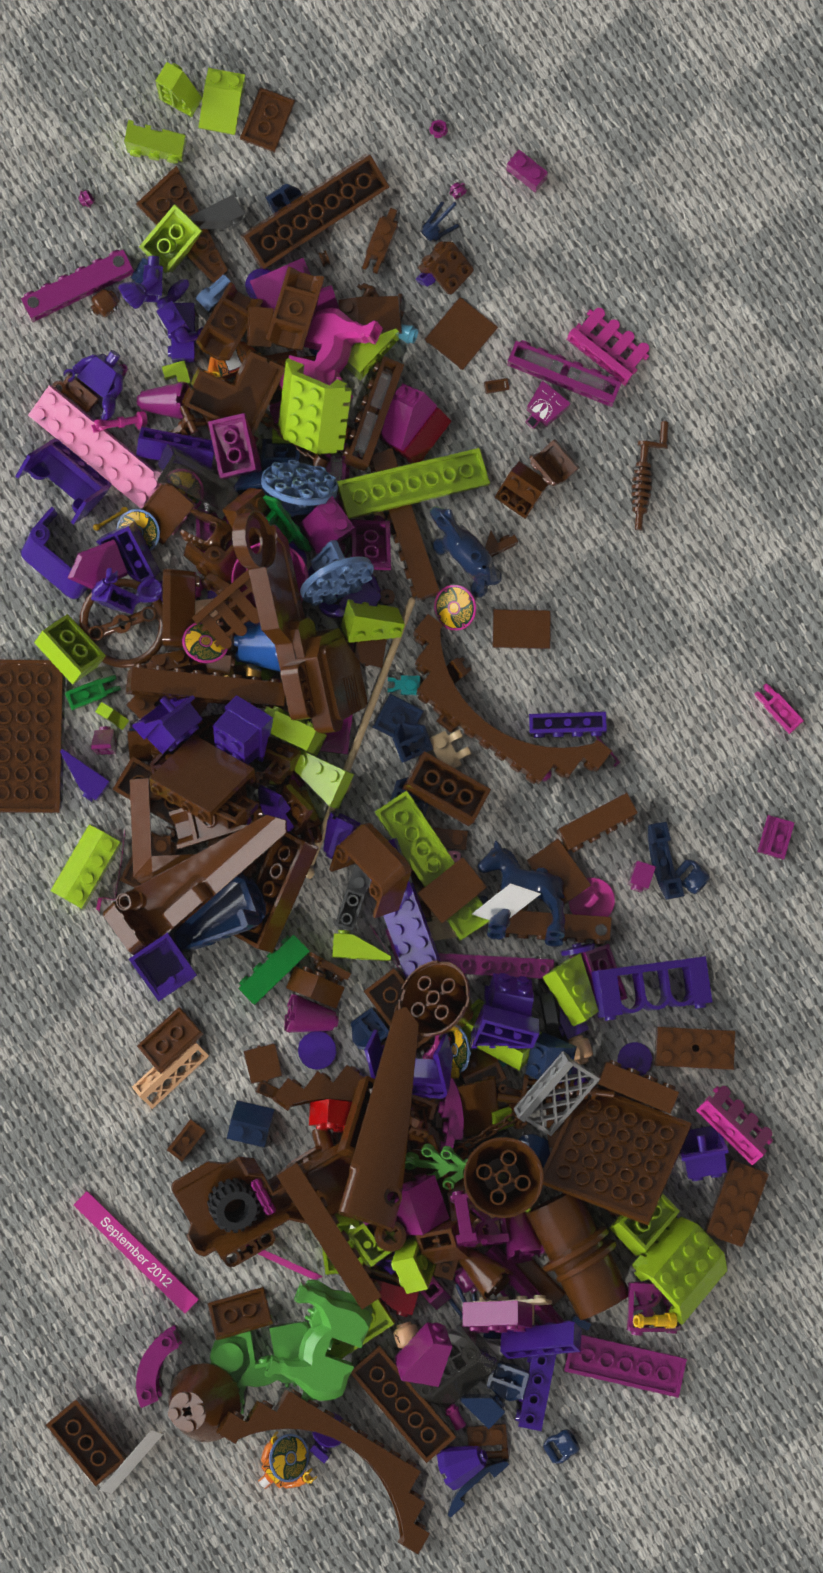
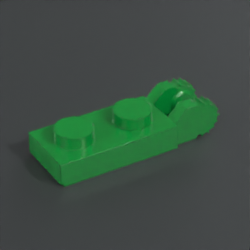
[65,675,121,711]

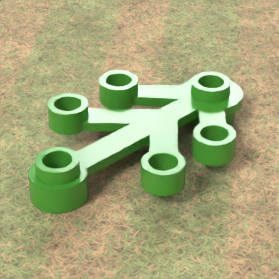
[405,1144,468,1190]

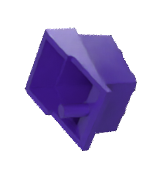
[132,695,203,755]
[213,695,273,765]
[129,933,197,1002]
[484,973,534,1017]
[679,1126,729,1181]

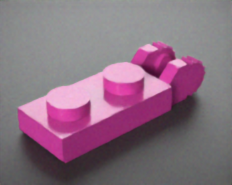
[754,683,804,734]

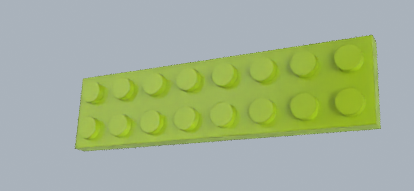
[337,448,490,519]
[374,791,490,941]

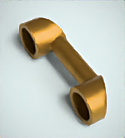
[224,664,262,677]

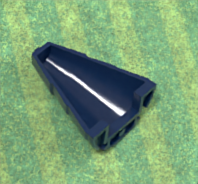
[174,871,266,952]

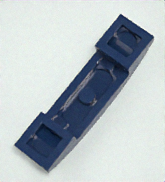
[648,822,685,900]
[448,1460,509,1518]

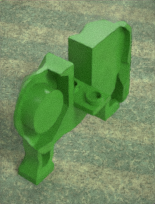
[264,1279,373,1401]
[210,1321,316,1414]

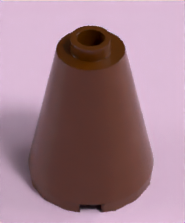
[459,1247,513,1302]

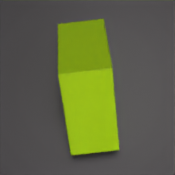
[162,361,191,386]
[95,702,129,730]

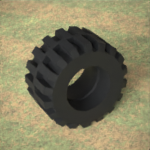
[207,1178,260,1233]

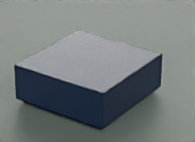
[570,1314,591,1330]

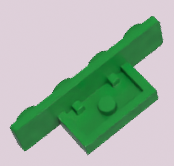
[263,495,312,552]

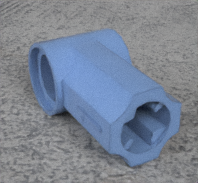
[196,275,231,313]

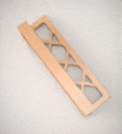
[132,1042,209,1109]

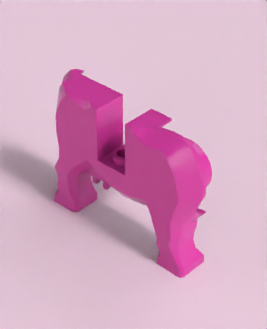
[280,308,383,401]

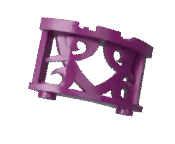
[450,1191,509,1247]
[626,1282,681,1336]
[136,1325,183,1408]

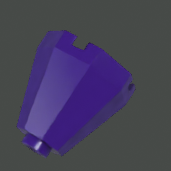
[323,811,361,859]
[437,1446,488,1490]

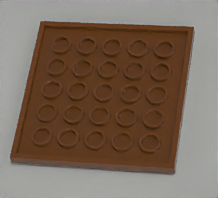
[543,1082,692,1226]

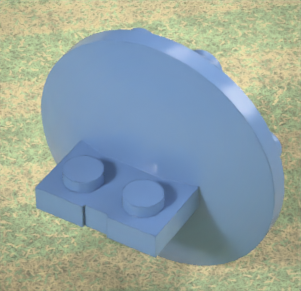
[261,460,338,517]
[300,540,374,606]

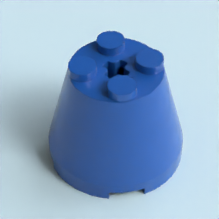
[234,621,281,672]

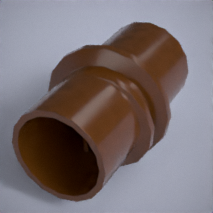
[526,1193,629,1320]

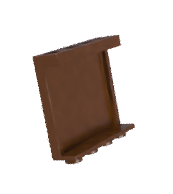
[149,734,255,825]

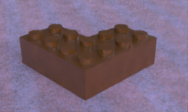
[182,348,285,436]
[337,1076,437,1159]

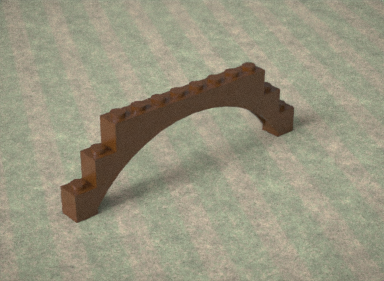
[413,614,612,785]
[273,1065,477,1224]
[216,1389,430,1554]

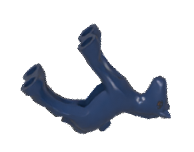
[430,506,502,597]
[477,841,565,947]

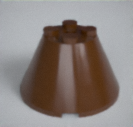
[398,960,473,1037]
[464,1137,543,1218]
[168,1363,242,1442]

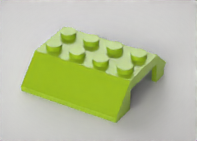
[278,358,352,454]
[632,1216,728,1325]

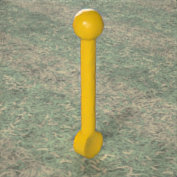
[93,507,128,531]

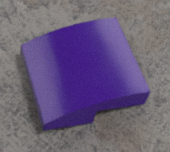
[258,785,294,832]

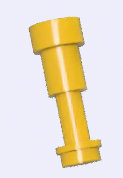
[633,1312,677,1329]

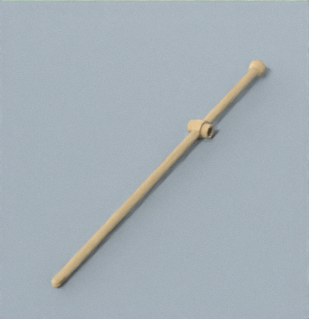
[306,597,416,879]

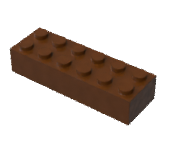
[233,832,319,953]
[351,1344,456,1463]

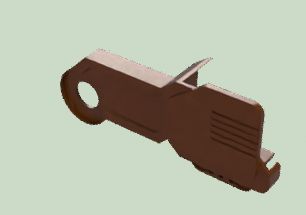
[232,511,367,734]
[171,1143,408,1267]

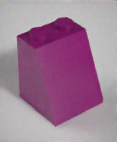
[298,496,355,554]
[395,1173,449,1235]
[395,1322,452,1387]

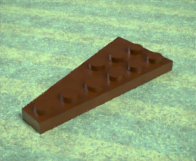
[136,165,228,284]

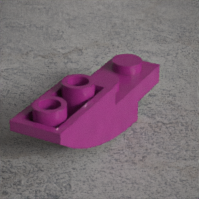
[437,1078,464,1154]

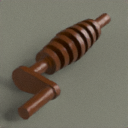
[631,421,669,531]
[497,1074,615,1104]

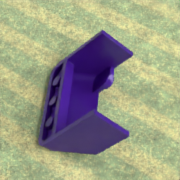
[15,439,112,525]
[21,507,88,599]
[364,1030,453,1099]

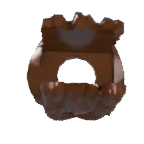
[180,509,232,551]

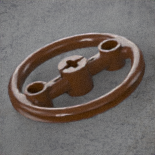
[79,578,163,668]

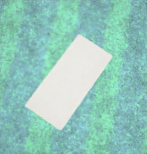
[472,884,540,920]
[100,1430,163,1494]

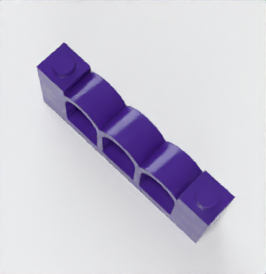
[591,956,713,1021]

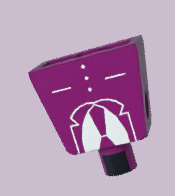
[525,381,571,429]

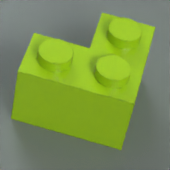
[348,1223,396,1269]

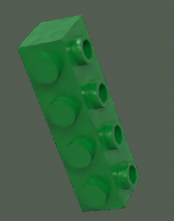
[238,935,310,1005]

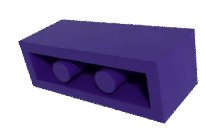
[168,303,195,363]

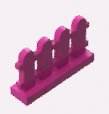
[566,308,649,386]
[696,1086,773,1165]

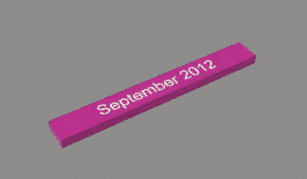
[74,1191,199,1313]

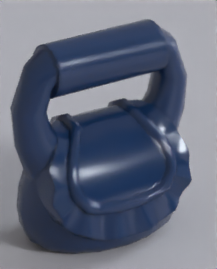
[675,860,710,894]
[543,1429,580,1464]

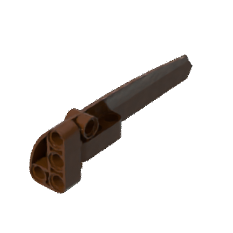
[103,815,287,955]
[338,1007,419,1230]

